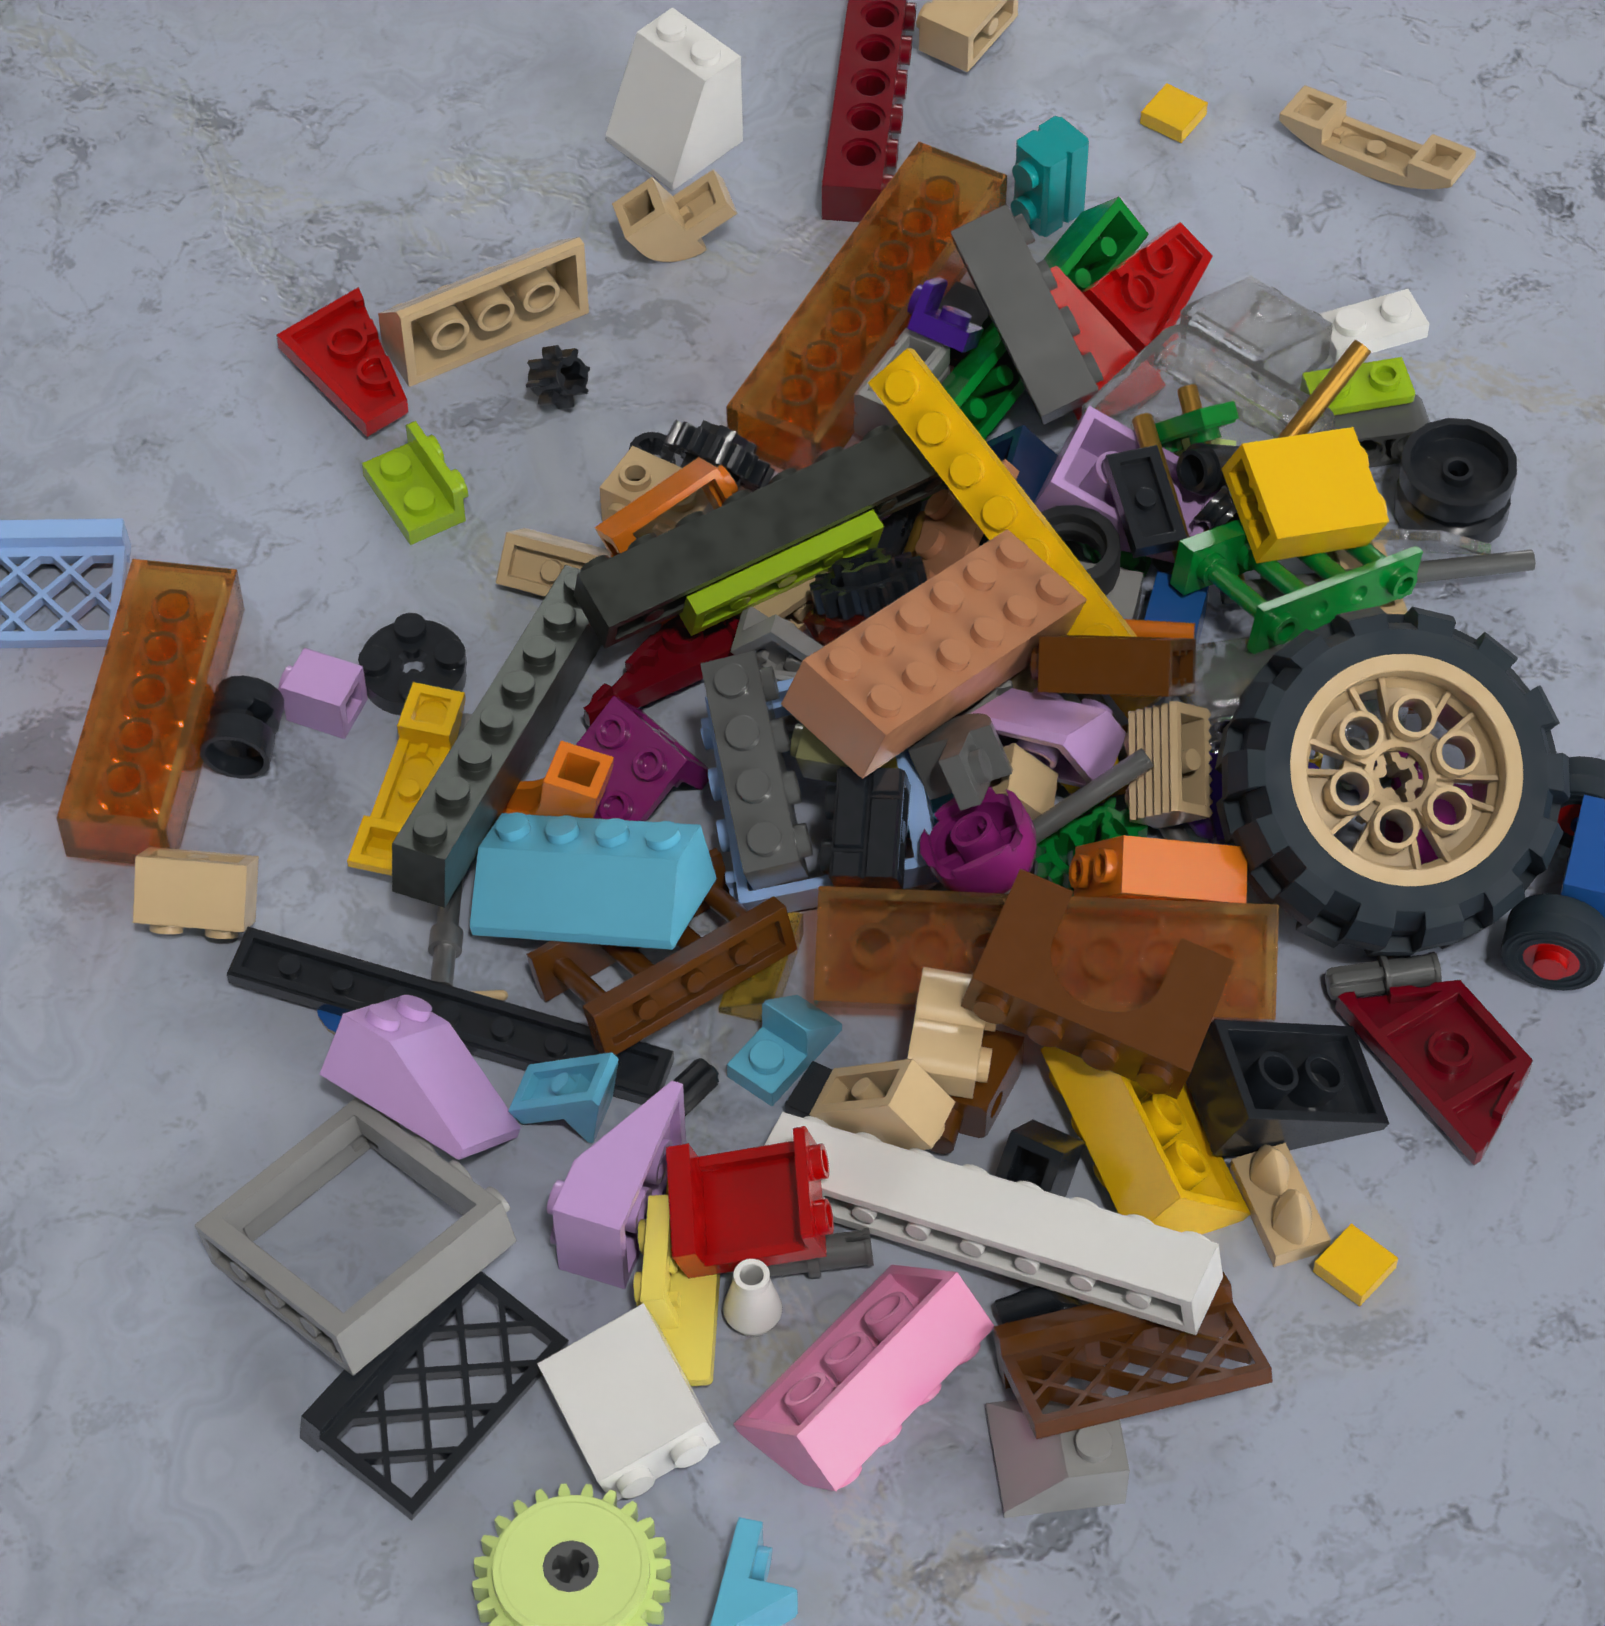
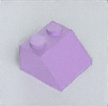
[970,688,1127,788]

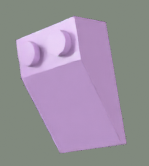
[1034,405,1220,563]
[320,995,521,1160]
[547,1081,686,1289]

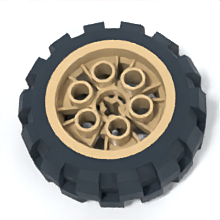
[1215,606,1570,957]

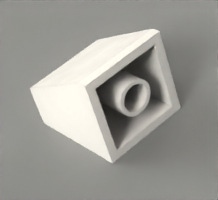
[606,7,743,191]

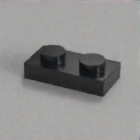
[1103,445,1187,558]

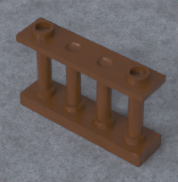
[526,848,798,1055]

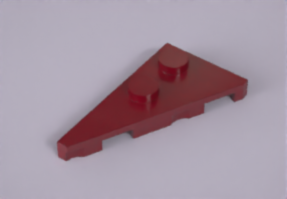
[583,615,739,727]

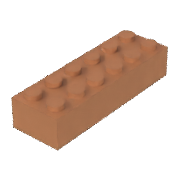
[781,529,1087,779]

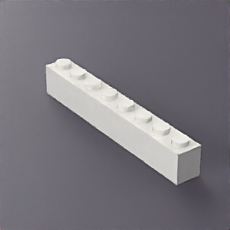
[764,1112,1223,1335]

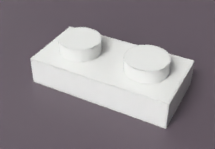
[1314,289,1430,363]

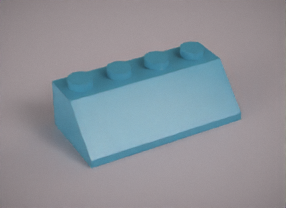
[470,812,717,950]

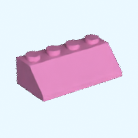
[733,1265,994,1491]

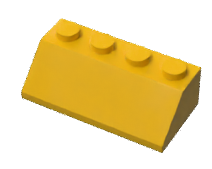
[1040,1046,1251,1235]

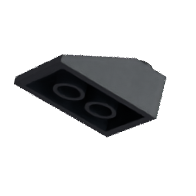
[1187,1019,1389,1156]

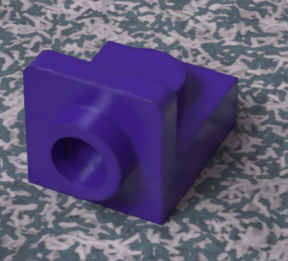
[907,277,984,353]

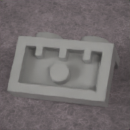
[730,607,824,672]

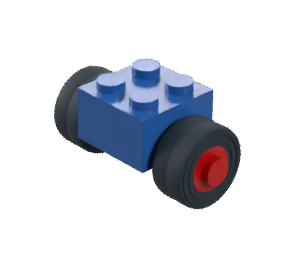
[1501,756,1605,990]

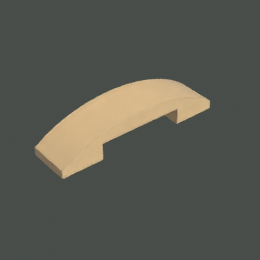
[1279,85,1476,189]

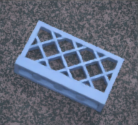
[0,518,131,648]

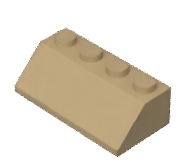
[378,237,589,387]

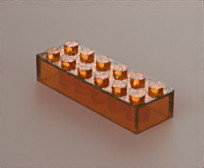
[56,559,245,864]

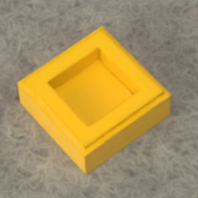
[1140,83,1208,143]
[1313,1223,1398,1307]

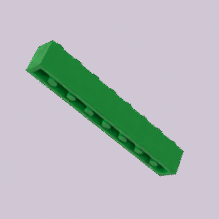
[921,196,1149,502]

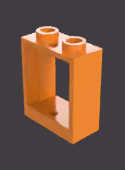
[594,457,738,625]
[1069,835,1248,914]

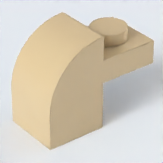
[612,169,737,262]

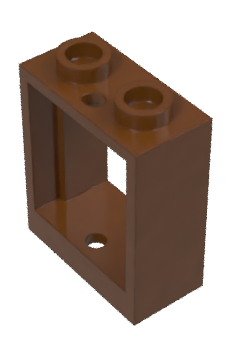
[1031,635,1196,697]

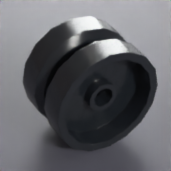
[1394,418,1517,553]

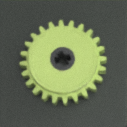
[472,1484,672,1626]

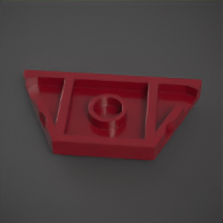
[1335,980,1533,1165]

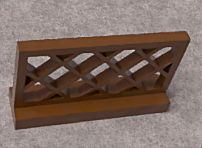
[993,1272,1273,1439]

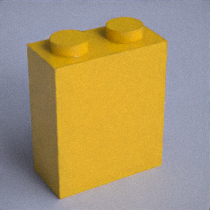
[1221,427,1389,563]

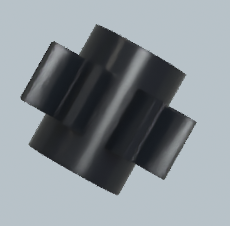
[526,345,590,409]

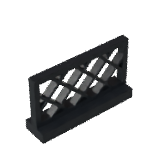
[300,1271,569,1521]

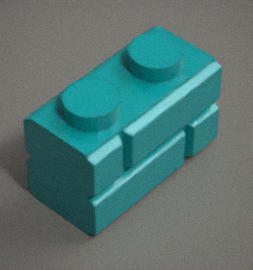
[1010,116,1089,237]

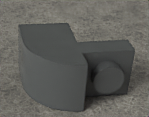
[908,713,1013,810]

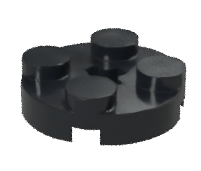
[358,613,467,716]

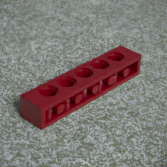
[822,0,917,224]

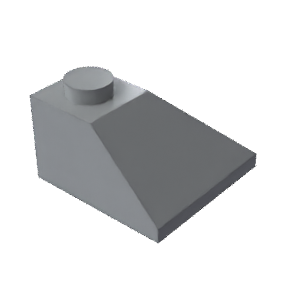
[985,1391,1130,1518]

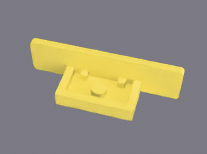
[633,1178,720,1386]

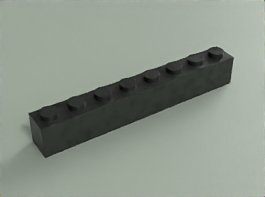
[574,424,948,649]
[392,565,602,908]

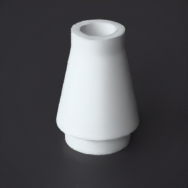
[723,1259,782,1337]

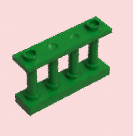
[1170,519,1423,654]

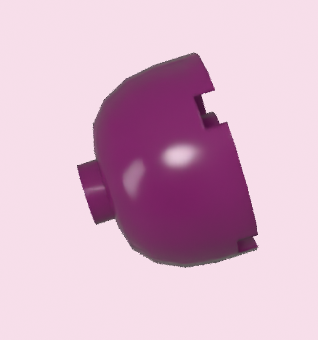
[920,787,1037,900]

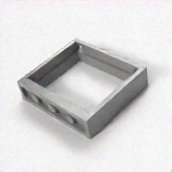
[195,1097,517,1376]

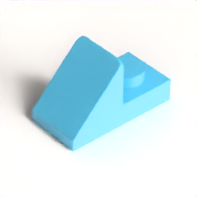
[727,995,842,1106]
[508,1052,619,1143]
[710,1517,798,1626]

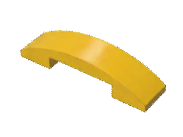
[347,682,466,876]

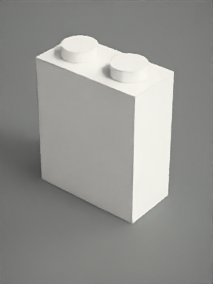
[537,1303,720,1501]

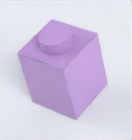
[278,648,368,739]

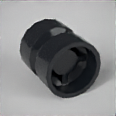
[200,675,284,779]

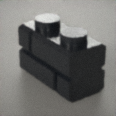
[820,767,911,894]

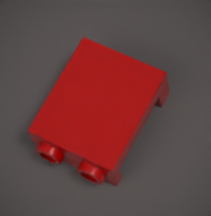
[666,1126,834,1279]

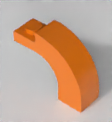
[502,740,614,818]

